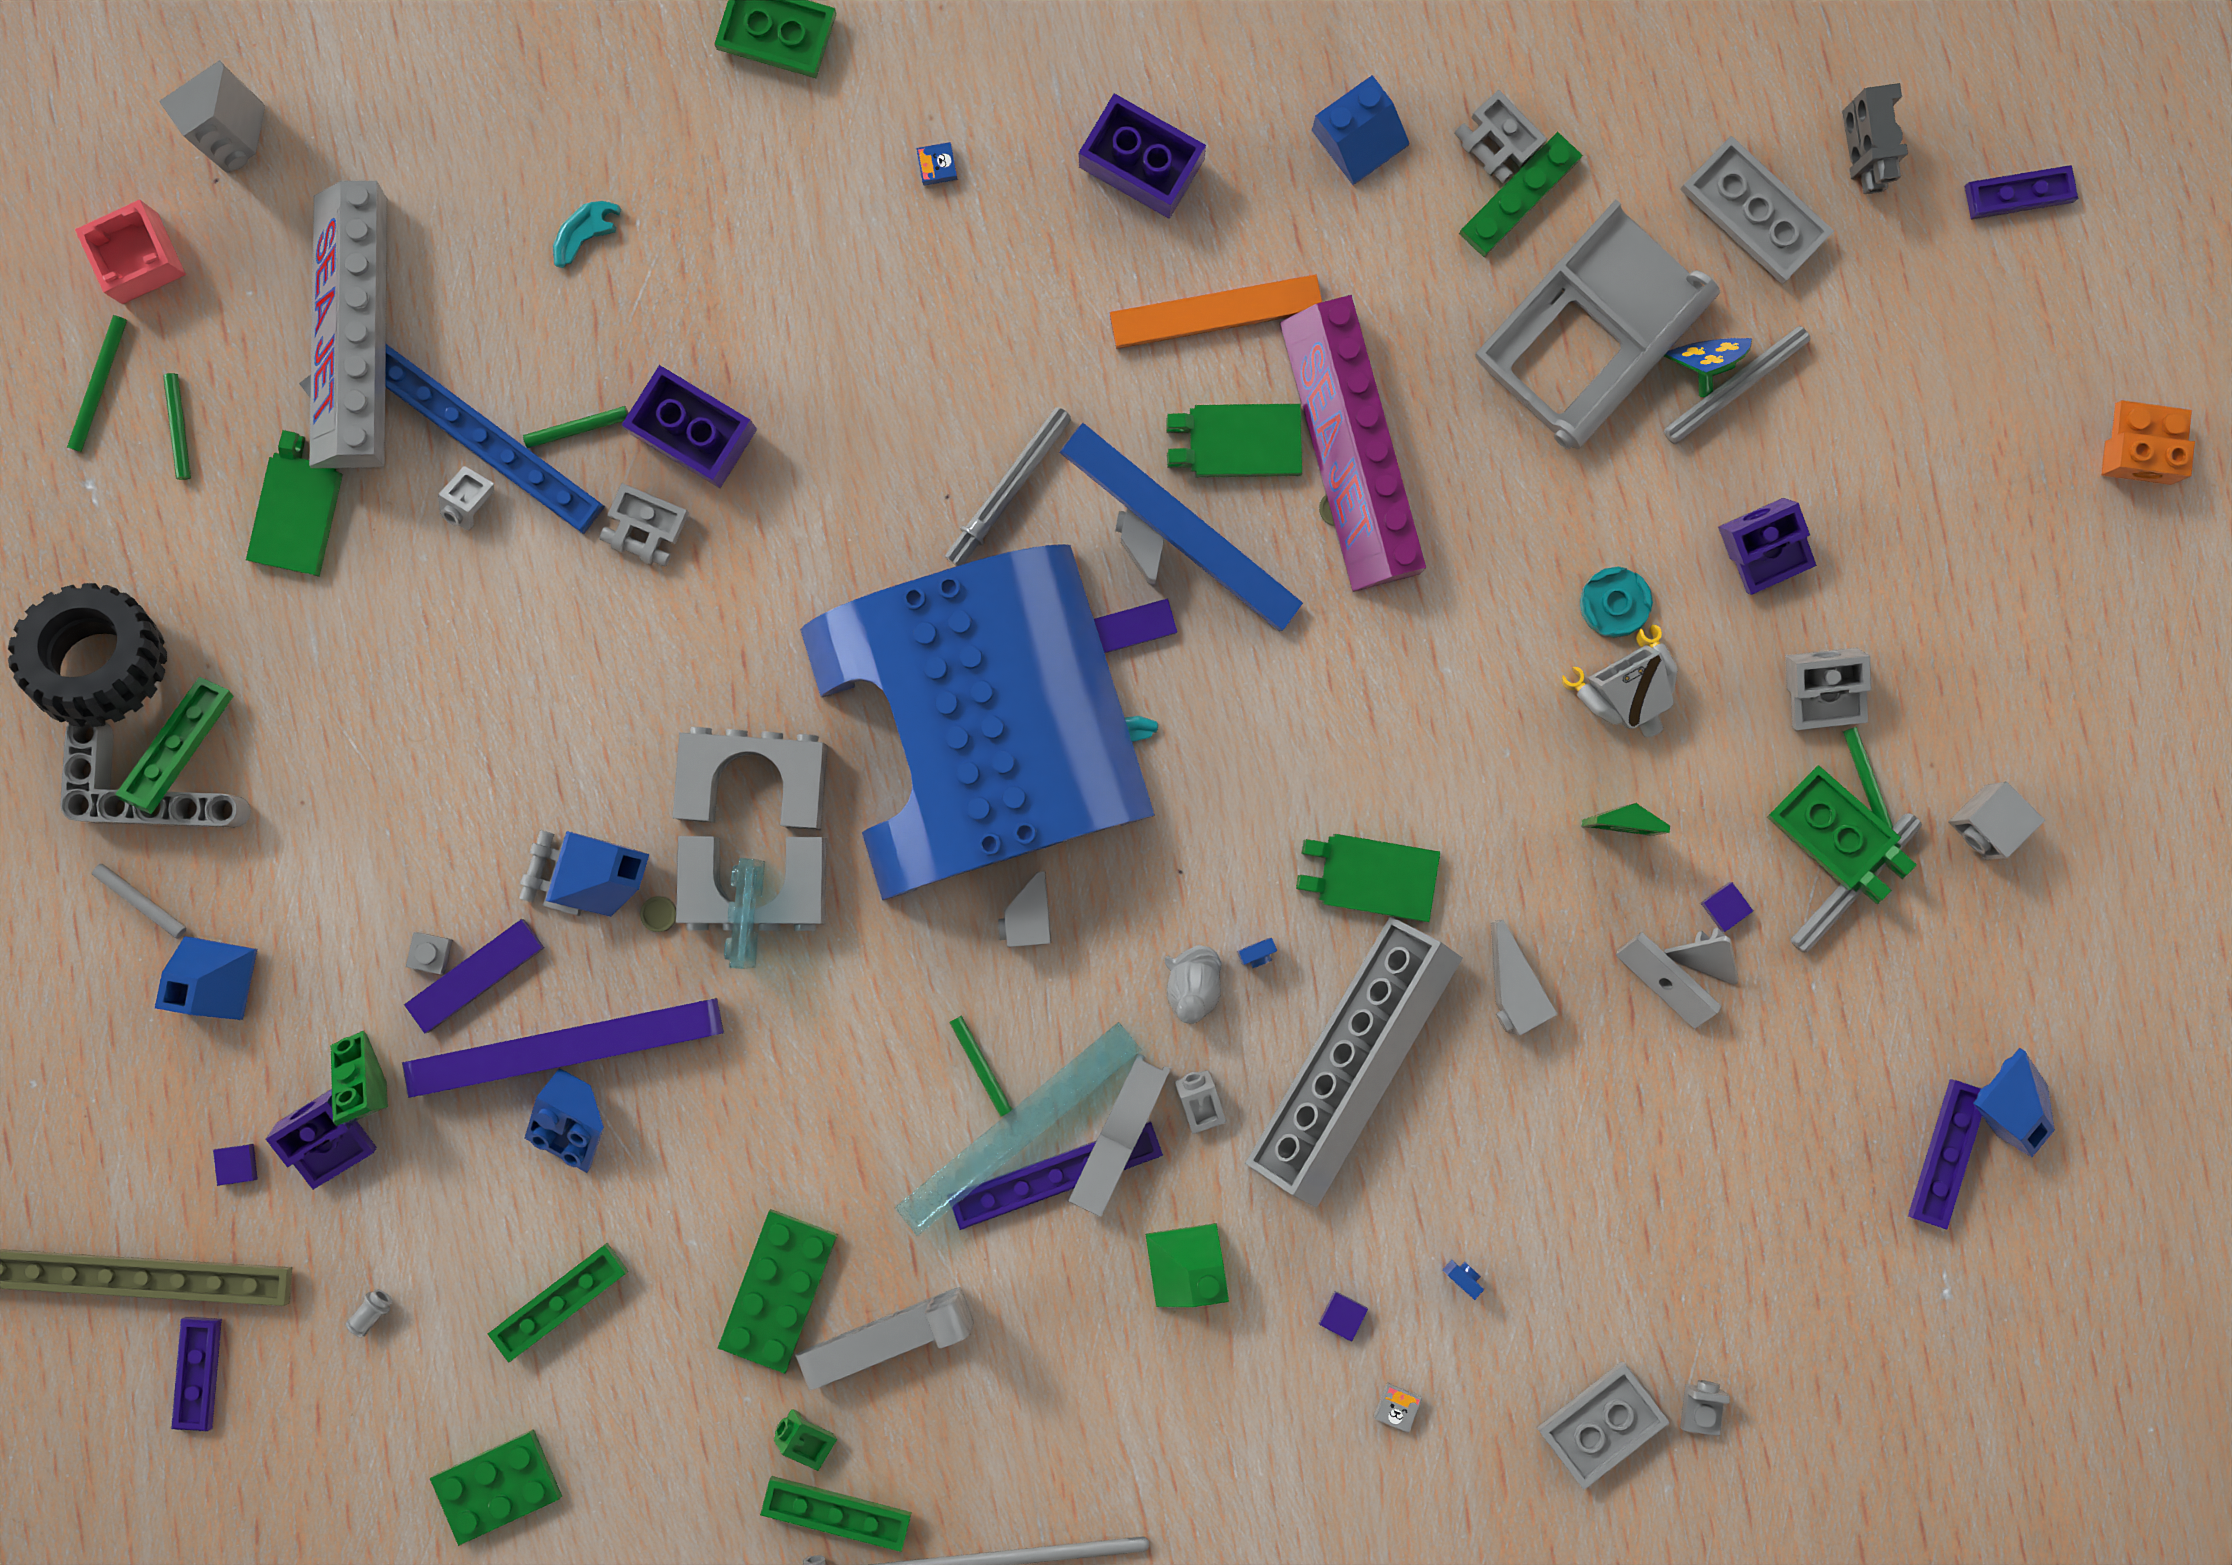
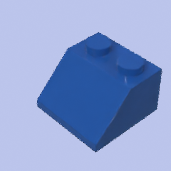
[1312,75,1410,185]

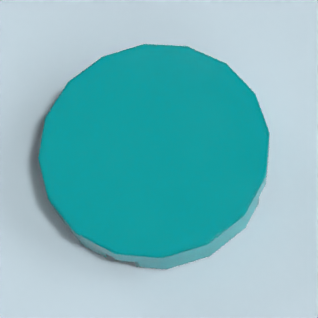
[1580,566,1653,638]

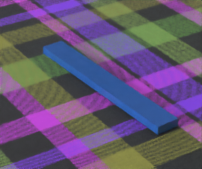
[385,344,605,534]
[1059,423,1303,632]

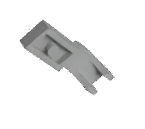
[1068,1053,1171,1217]

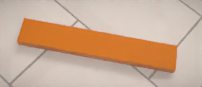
[1110,274,1322,349]

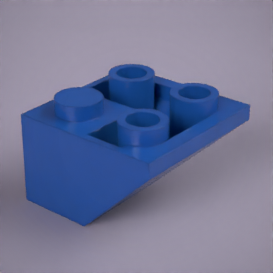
[545,831,650,917]
[155,936,258,1020]
[1973,1048,2055,1157]
[524,1068,604,1173]

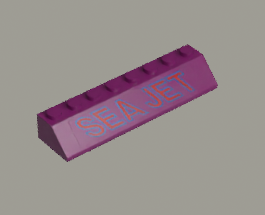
[1280,295,1426,592]

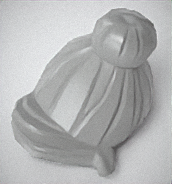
[1165,945,1222,1024]

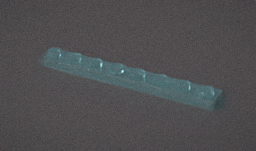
[895,1022,1142,1236]

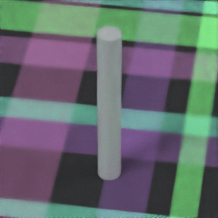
[92,864,187,939]

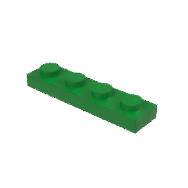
[1459,131,1583,257]
[115,677,234,814]
[487,1243,629,1363]
[760,1476,912,1552]

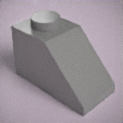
[1115,508,1165,585]
[998,871,1051,947]

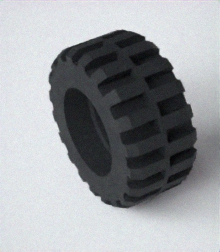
[8,583,167,727]

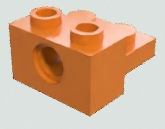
[2101,400,2195,485]

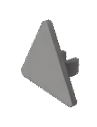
[1664,928,1739,984]

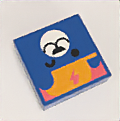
[916,142,958,186]

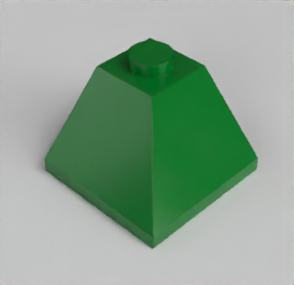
[1145,1223,1229,1307]

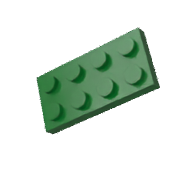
[717,1209,838,1374]

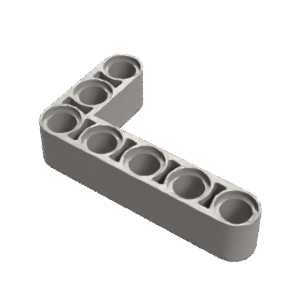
[60,722,251,828]
[796,1287,974,1390]

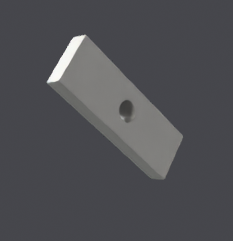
[1616,932,1721,1029]

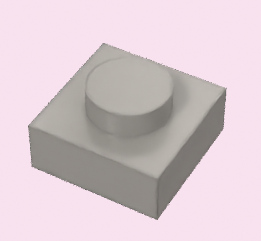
[406,932,453,975]

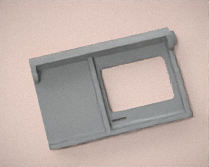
[1475,199,1720,450]

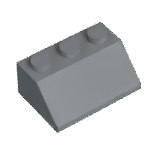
[159,60,265,173]

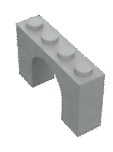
[672,727,827,830]
[676,836,827,931]

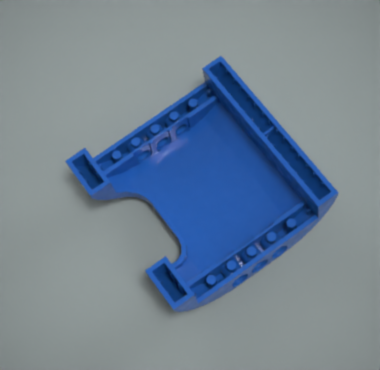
[800,544,1155,900]

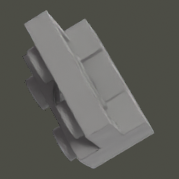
[1785,647,1871,730]

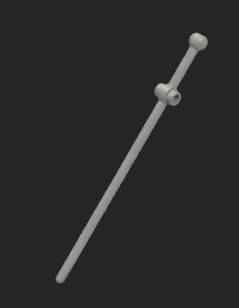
[803,1537,1149,1565]

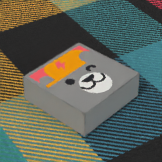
[1374,1382,1422,1433]

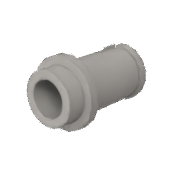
[345,1289,392,1337]

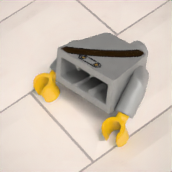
[1562,625,1678,737]

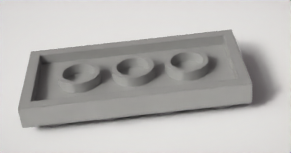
[1680,136,1834,285]

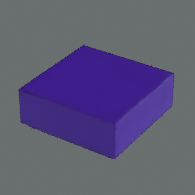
[1701,882,1753,932]
[213,1143,258,1186]
[1319,1291,1368,1342]

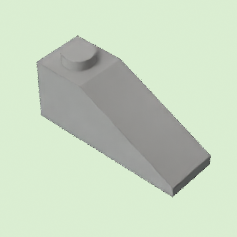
[1491,920,1558,1036]

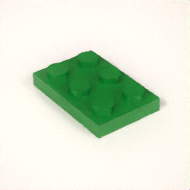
[714,0,837,79]
[430,1429,562,1546]

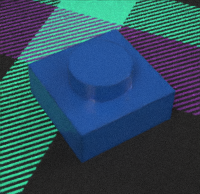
[1237,938,1277,969]
[1443,1259,1484,1300]

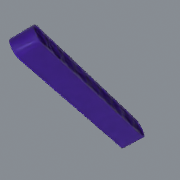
[402,998,724,1098]

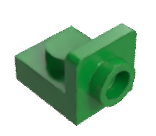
[774,1409,837,1471]

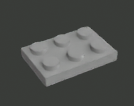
[1537,1361,1670,1490]

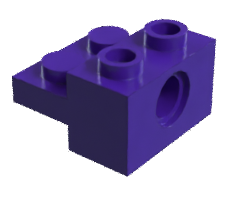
[1718,498,1817,595]
[266,1089,377,1190]

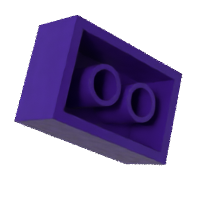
[1078,93,1206,219]
[622,365,757,488]

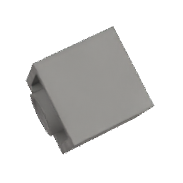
[1948,781,2045,860]

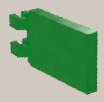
[1166,404,1302,478]
[246,430,343,577]
[1767,765,1917,905]
[1296,834,1440,922]

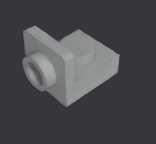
[438,466,494,531]
[1175,1070,1226,1134]
[1680,1380,1730,1436]

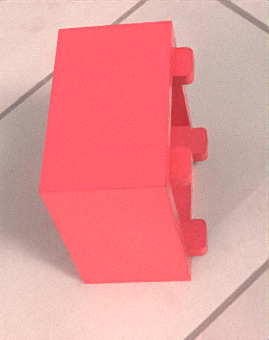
[75,199,186,304]

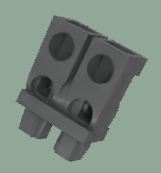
[1842,83,1908,194]

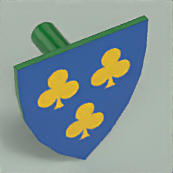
[1664,338,1752,397]

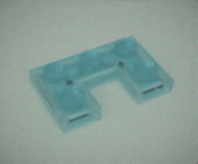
[724,858,765,969]

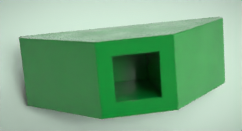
[330,1031,388,1126]

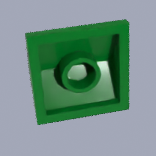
[1581,803,1670,836]

